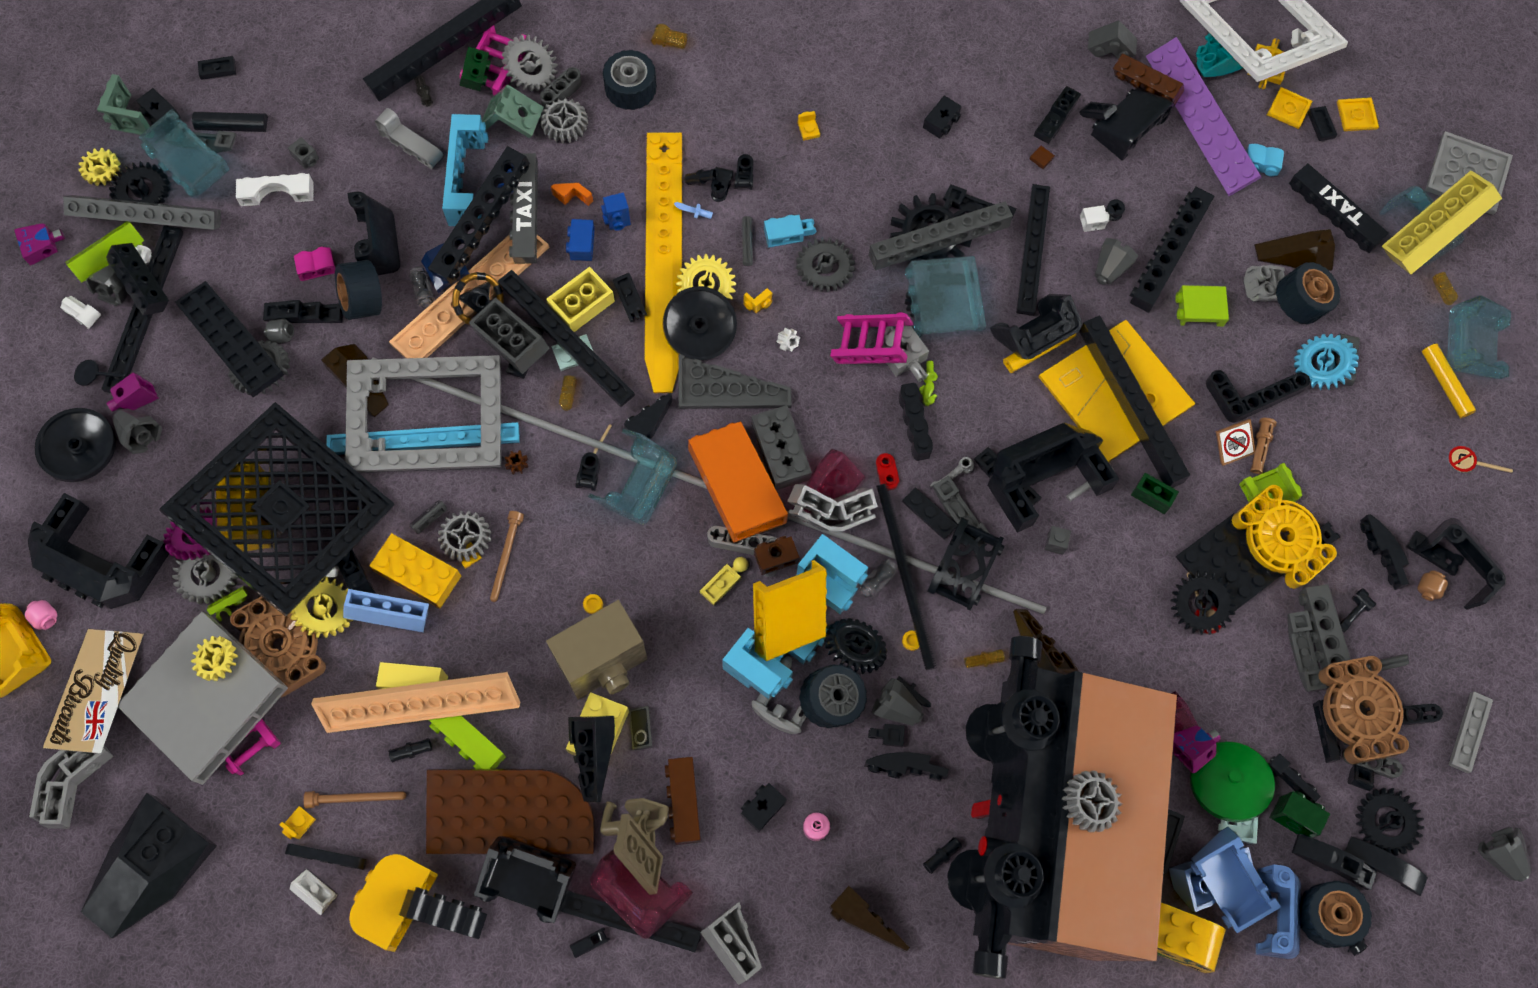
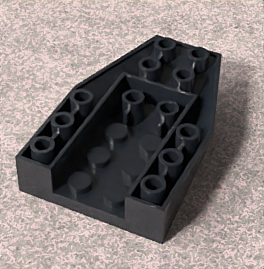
[81,793,217,938]

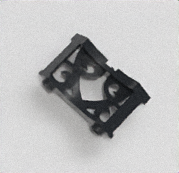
[927,517,1004,610]

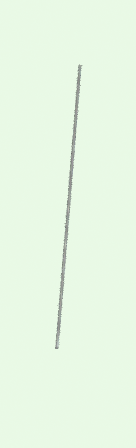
[371,357,1046,614]

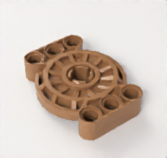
[230,597,326,698]
[1319,656,1409,764]

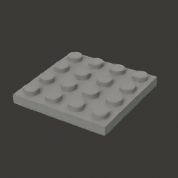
[1425,131,1513,215]

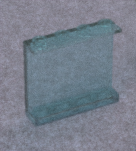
[905,256,986,337]

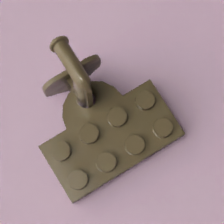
[600,798,669,895]

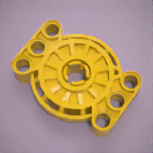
[1232,485,1337,589]

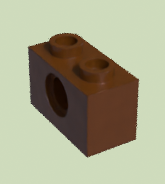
[754,536,800,575]

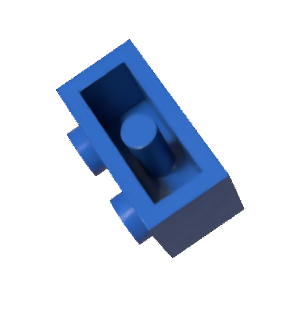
[601,192,631,231]
[566,219,595,261]

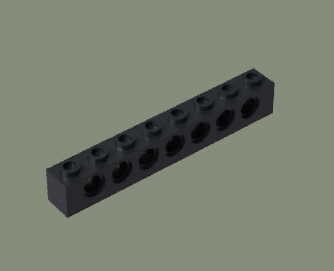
[428,146,530,285]
[1129,186,1215,313]

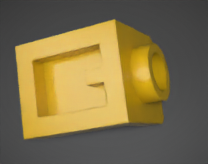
[798,111,820,141]
[279,806,316,839]

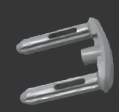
[752,656,807,735]

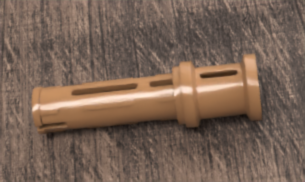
[1250,418,1277,475]

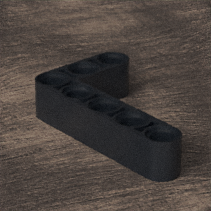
[1206,370,1310,423]

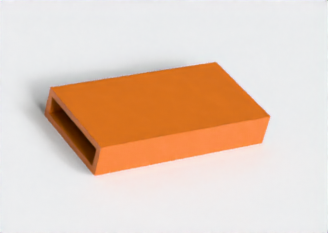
[688,421,788,543]

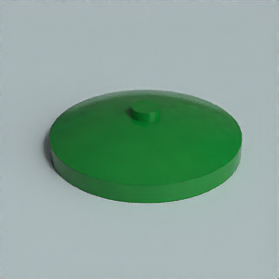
[1190,742,1275,822]

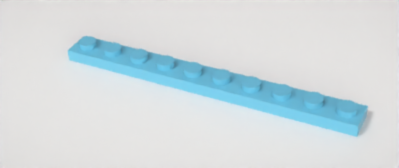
[327,422,520,455]

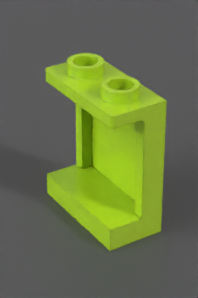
[1175,285,1229,327]
[1239,463,1302,511]

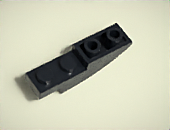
[1033,86,1081,144]
[1360,514,1409,590]
[864,752,949,782]
[1292,834,1377,890]

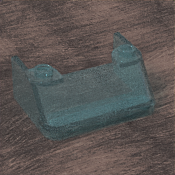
[1379,186,1464,266]
[588,429,677,525]

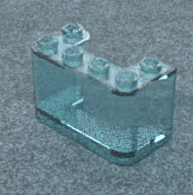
[139,109,230,198]

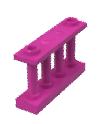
[460,25,526,96]
[830,312,913,364]
[225,719,281,776]

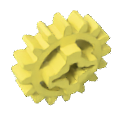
[78,148,121,186]
[191,636,238,681]

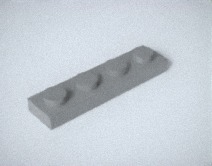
[1449,692,1493,774]

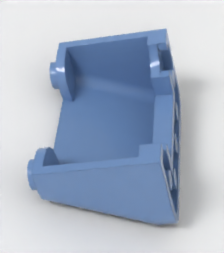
[1190,827,1281,933]
[1256,864,1301,959]

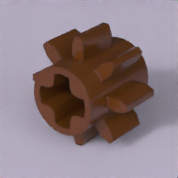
[505,450,528,475]

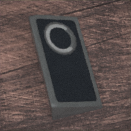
[409,500,447,534]
[629,706,653,750]

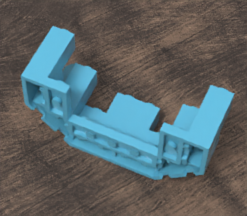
[722,534,868,699]

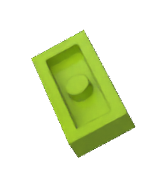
[207,586,248,621]

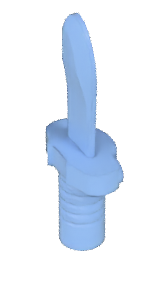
[674,202,713,219]

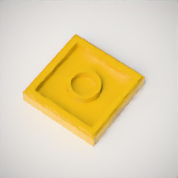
[1267,87,1312,129]
[1337,97,1379,131]

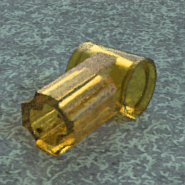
[651,24,688,49]

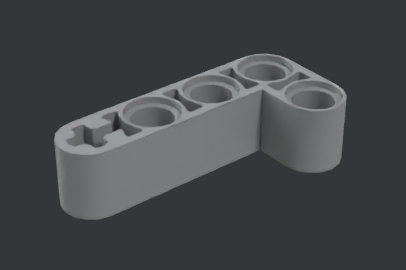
[375,108,444,169]
[707,526,781,577]

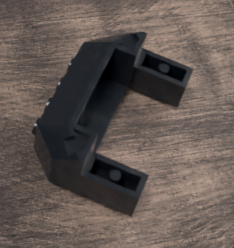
[987,423,1119,533]
[28,493,169,609]

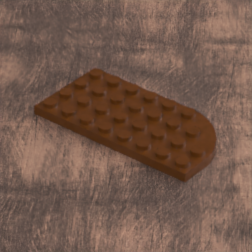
[426,769,594,854]

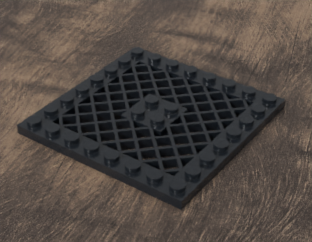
[159,402,395,617]

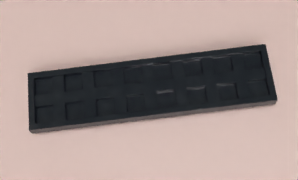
[175,281,284,397]

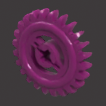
[163,507,217,560]

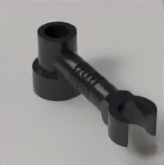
[1340,588,1376,633]

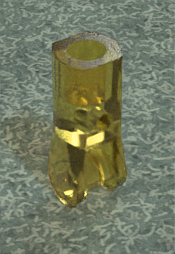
[1432,272,1458,305]
[559,376,577,411]

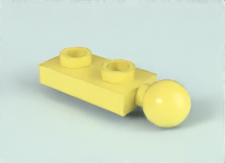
[700,557,749,606]

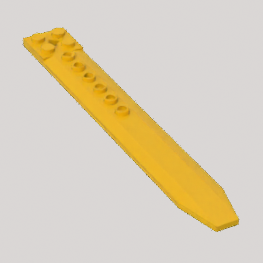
[645,133,682,393]

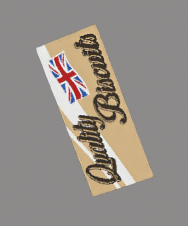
[43,629,143,753]

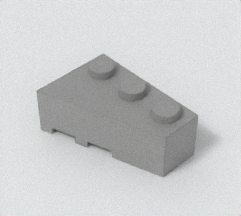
[700,902,762,985]

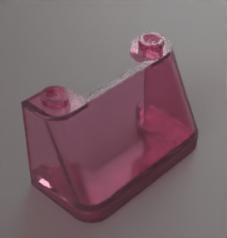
[590,849,693,939]

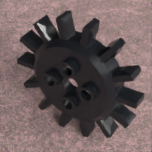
[890,193,972,272]

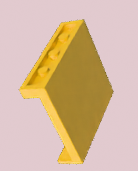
[753,560,827,661]

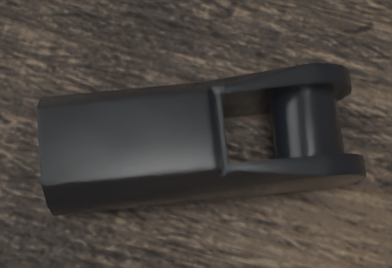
[570,927,610,958]

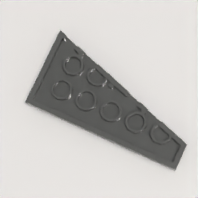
[679,354,791,409]

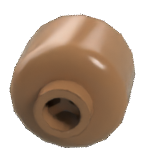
[1417,571,1448,601]

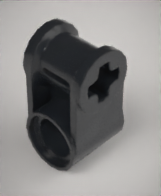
[735,154,754,190]
[711,167,734,202]
[575,452,600,491]

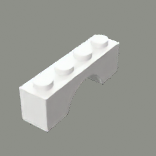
[236,173,313,206]

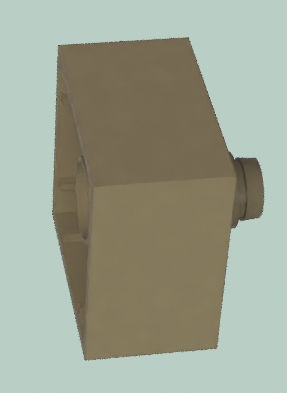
[546,599,648,699]

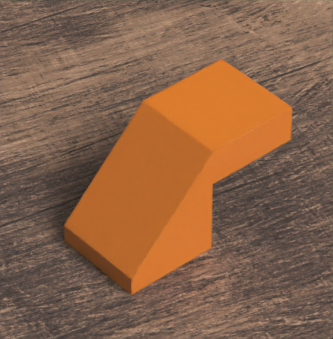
[551,183,593,206]

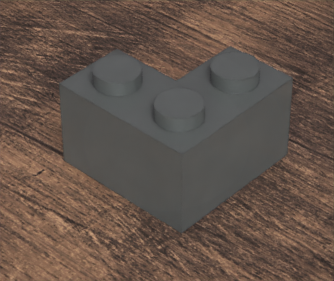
[1088,20,1137,59]

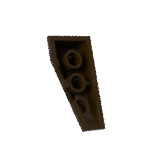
[1254,229,1335,271]
[321,344,389,417]
[1013,609,1079,675]
[829,886,910,952]

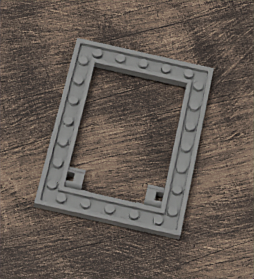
[345,355,501,472]

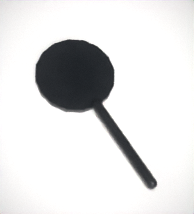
[74,359,126,386]

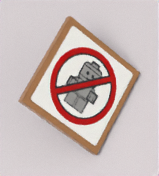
[1216,419,1255,466]

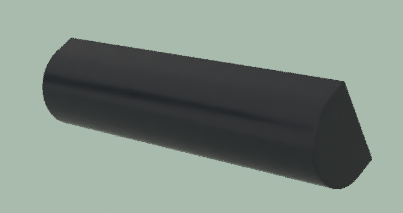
[192,112,268,132]

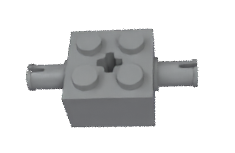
[883,326,929,382]

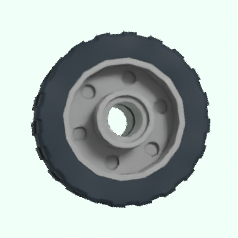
[603,50,657,110]

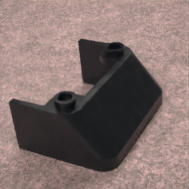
[1413,518,1506,610]

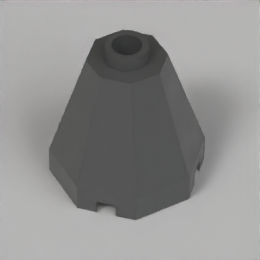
[1095,238,1138,285]
[85,265,127,306]
[113,408,162,454]
[871,678,924,726]
[1478,827,1532,882]

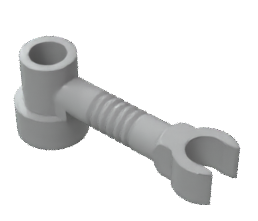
[930,457,974,488]

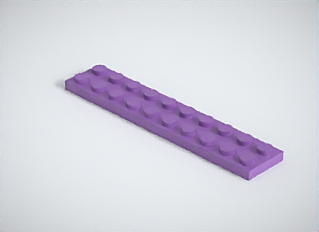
[1146,37,1261,196]

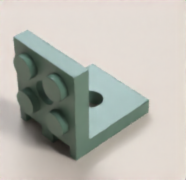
[97,74,153,137]
[482,84,544,138]

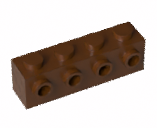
[1113,53,1184,105]
[665,757,701,845]

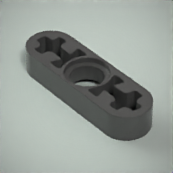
[1342,748,1403,779]

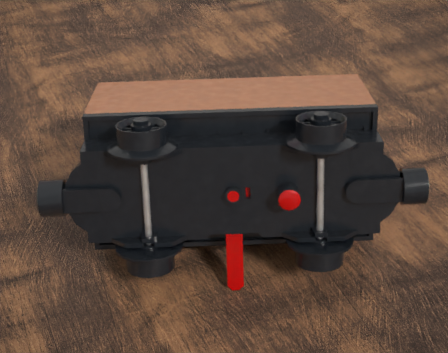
[947,636,1177,980]

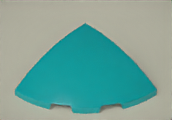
[1196,33,1243,77]

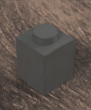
[1044,526,1071,555]

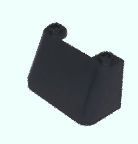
[1091,88,1174,161]
[347,192,400,275]
[990,294,1082,360]
[474,836,576,924]

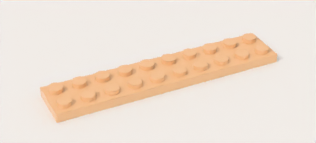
[389,235,549,358]
[311,672,520,733]

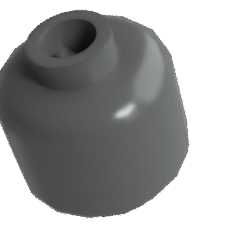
[264,319,294,344]

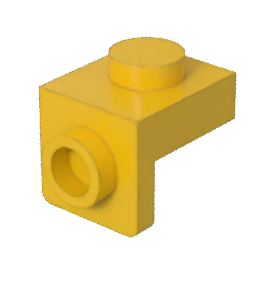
[743,288,772,313]

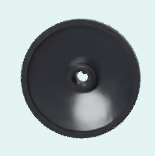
[662,286,737,361]
[35,408,116,482]

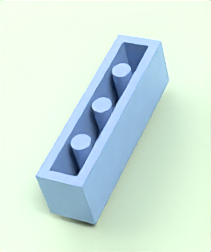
[343,589,429,632]

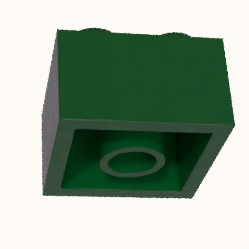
[1269,791,1330,838]

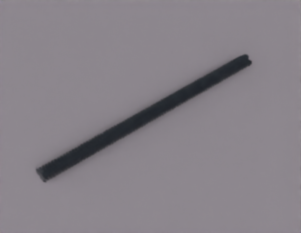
[876,484,937,670]

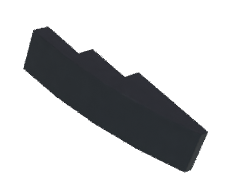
[263,300,343,323]

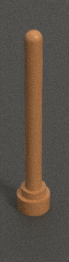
[490,511,524,602]
[304,791,406,808]

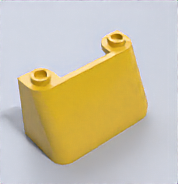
[0,603,51,698]

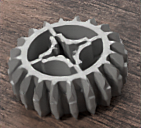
[540,97,588,144]
[438,510,491,562]
[1062,770,1123,833]

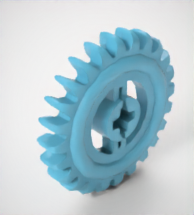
[1294,334,1359,390]

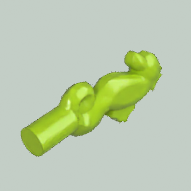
[919,361,938,406]

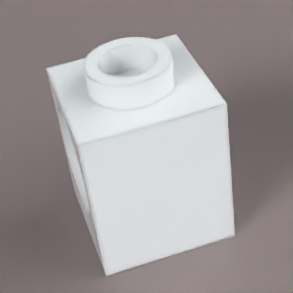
[1080,205,1109,232]

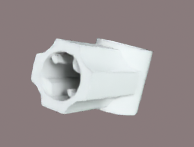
[60,296,101,329]

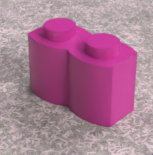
[294,247,336,281]

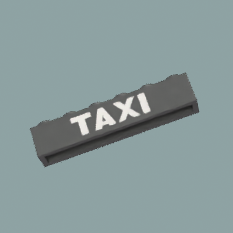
[509,153,538,264]

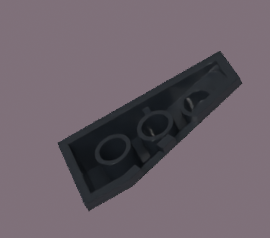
[568,716,615,802]

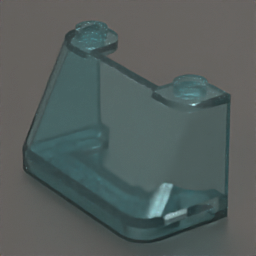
[1447,295,1511,379]

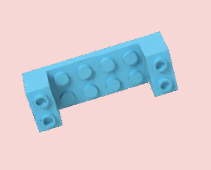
[442,114,488,226]

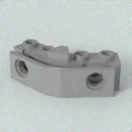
[787,484,878,532]
[29,745,114,829]

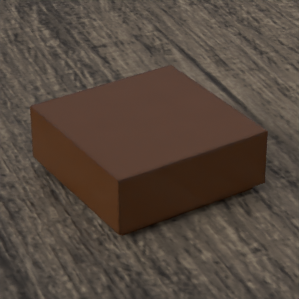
[1029,145,1055,169]

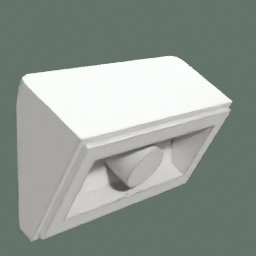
[290,869,337,915]

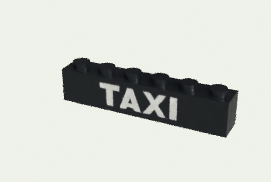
[1289,163,1389,253]

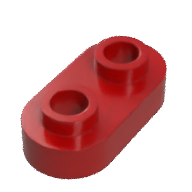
[876,453,899,490]

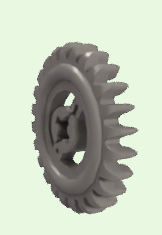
[502,35,558,92]
[172,554,238,604]

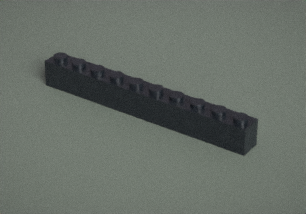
[363,0,522,102]
[1079,315,1190,488]

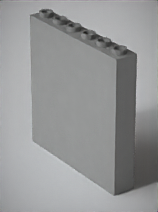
[118,611,288,785]

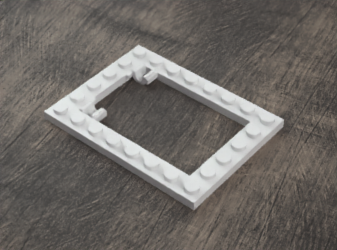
[1180,0,1348,82]

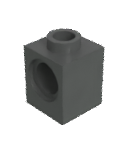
[288,137,319,170]

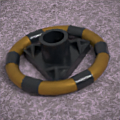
[452,272,504,325]

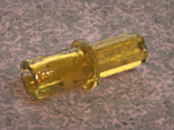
[964,649,1005,668]

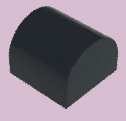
[1348,764,1374,791]

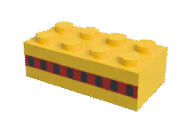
[369,533,461,609]

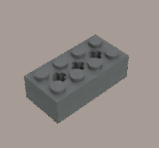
[469,298,549,374]
[751,405,812,491]

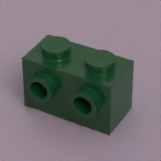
[459,47,491,92]
[1131,473,1179,514]

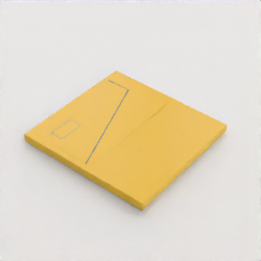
[1039,320,1195,462]

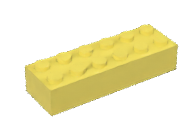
[1382,171,1502,274]

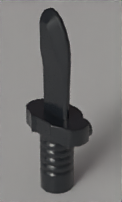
[896,676,931,707]

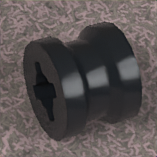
[1105,199,1125,221]

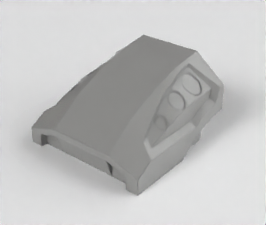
[1244,265,1285,302]

